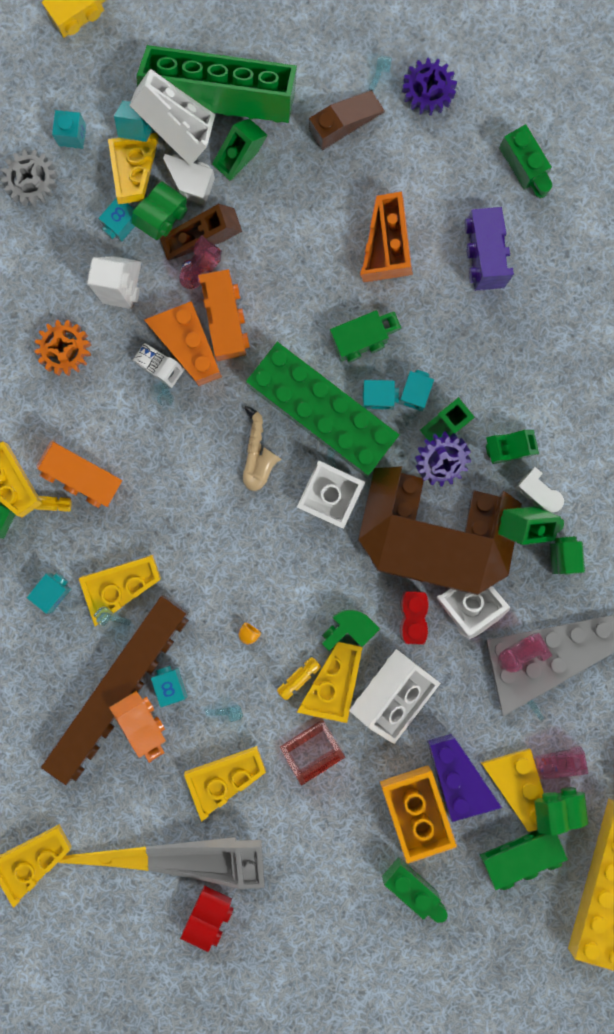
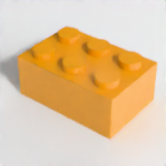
[380,765,457,864]

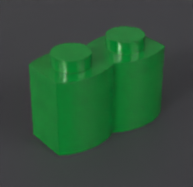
[131,181,188,240]
[549,536,586,574]
[534,787,588,836]

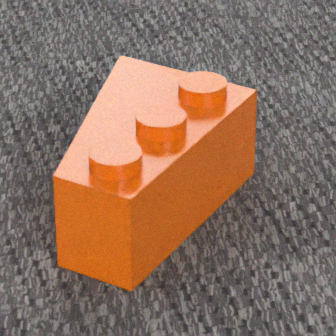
[360,191,413,282]
[198,269,250,361]
[144,301,222,386]
[36,440,123,508]

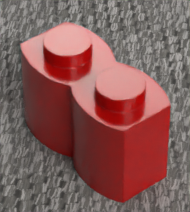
[400,591,429,644]
[180,885,234,952]

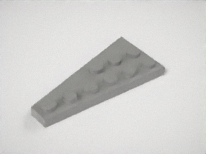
[486,615,614,716]

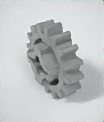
[1,150,58,207]

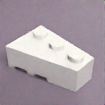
[130,69,215,166]
[87,256,142,309]

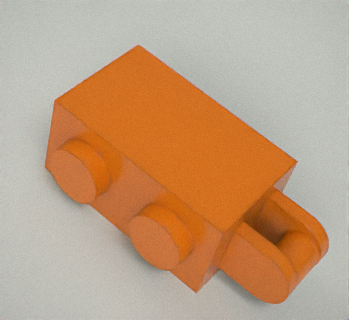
[109,691,166,763]

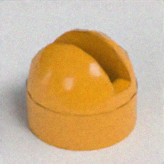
[239,622,261,645]

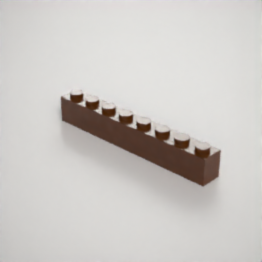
[40,595,189,785]

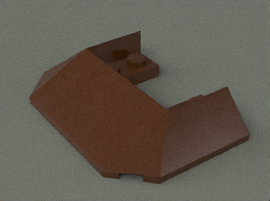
[358,466,522,595]

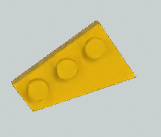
[0,441,42,518]
[79,555,161,626]
[184,746,266,822]
[0,824,72,908]

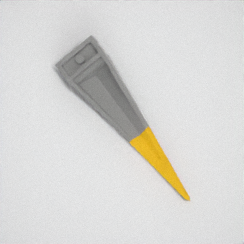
[59,837,265,889]

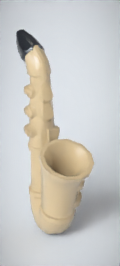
[243,406,282,491]

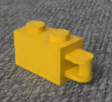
[42,0,106,38]

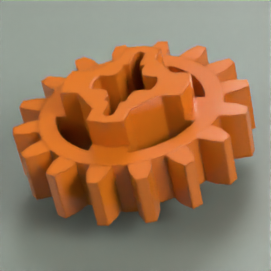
[34,320,91,376]

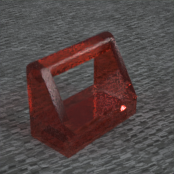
[280,719,346,786]

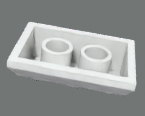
[349,649,441,744]

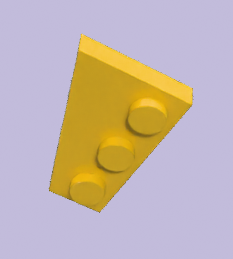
[108,133,158,204]
[297,642,363,723]
[480,748,544,832]

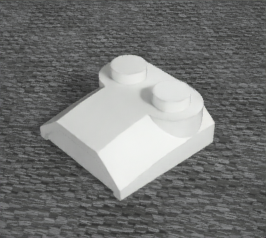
[297,460,365,529]
[437,586,510,640]

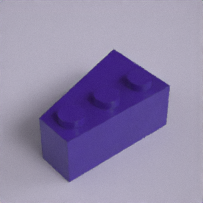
[464,207,514,291]
[427,734,502,822]

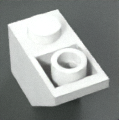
[163,154,215,206]

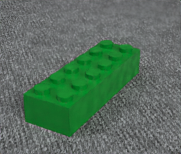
[136,45,297,123]
[246,341,400,478]

